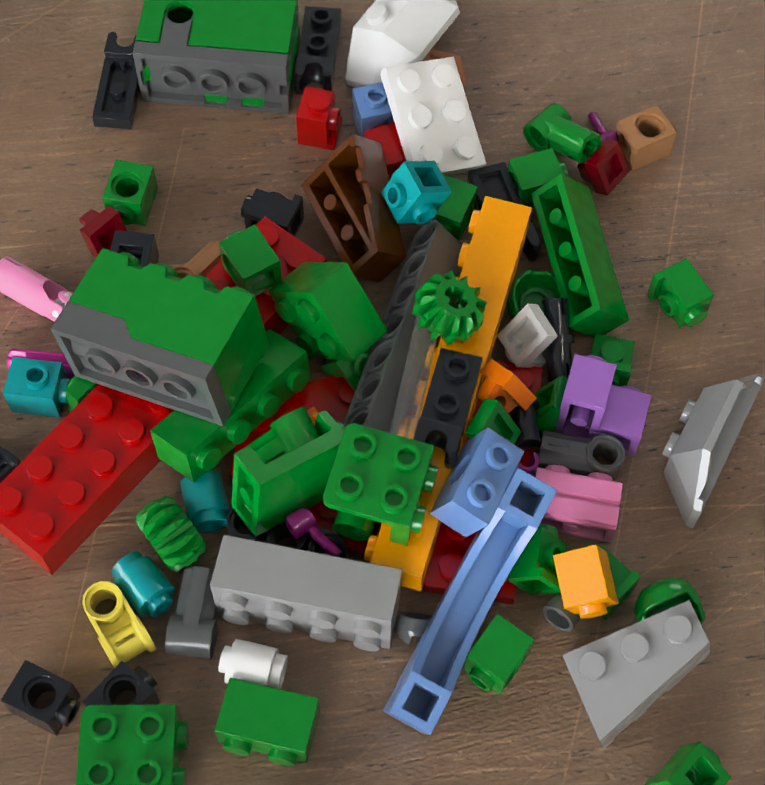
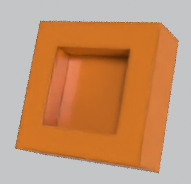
[477,358,537,413]

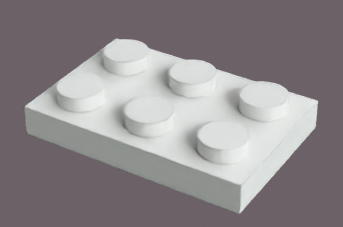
[380,57,486,176]

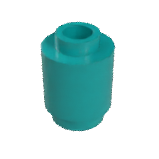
[180,470,230,533]
[111,551,175,617]

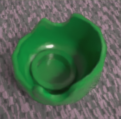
[507,269,560,319]
[634,578,705,624]

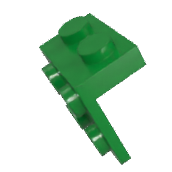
[323,423,439,546]
[76,704,189,785]

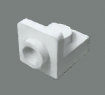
[497,303,558,368]

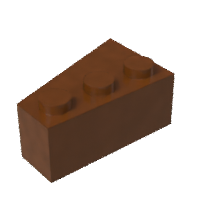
[301,133,406,282]

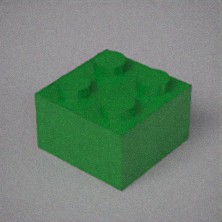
[269,262,388,361]

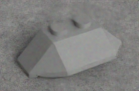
[662,373,765,529]

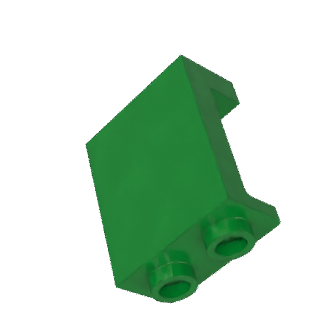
[231,410,345,537]

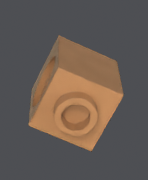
[615,105,677,172]

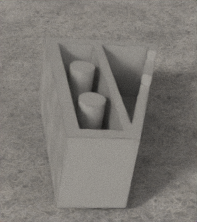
[562,600,710,749]

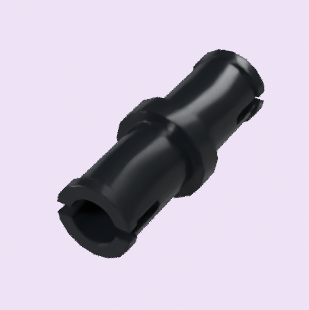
[541,298,575,382]

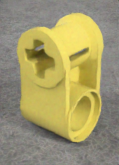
[82,581,157,668]

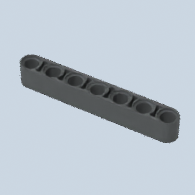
[343,219,462,436]

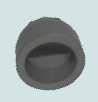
[542,593,580,632]
[397,612,432,645]

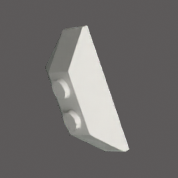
[345,0,460,88]

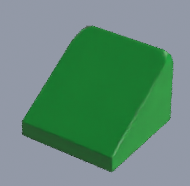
[535,375,567,433]

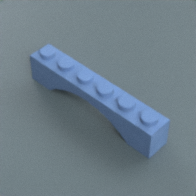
[383,468,557,735]

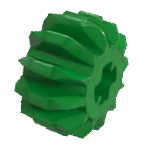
[412,270,487,346]
[136,495,206,572]

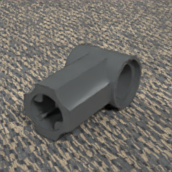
[538,430,625,481]
[165,566,218,660]

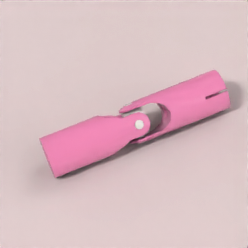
[0,256,73,322]

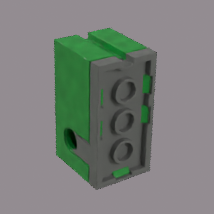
[132,0,300,114]

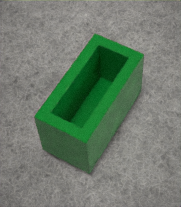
[214,678,320,766]

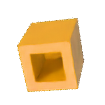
[553,544,619,619]

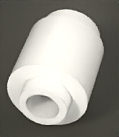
[218,638,288,689]

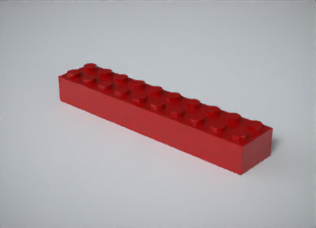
[0,217,327,575]

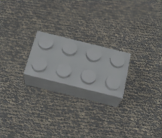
[210,535,402,652]

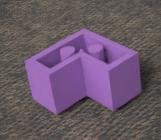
[554,354,652,456]

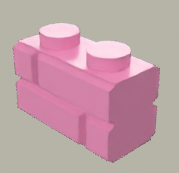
[535,465,623,543]

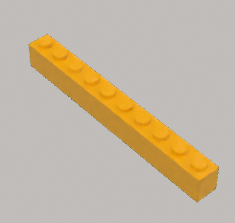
[364,196,532,592]

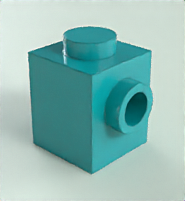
[3,357,71,418]

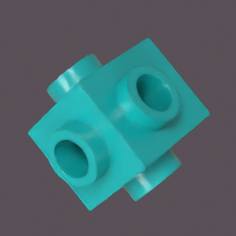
[381,161,452,224]

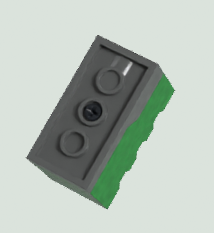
[50,248,270,427]

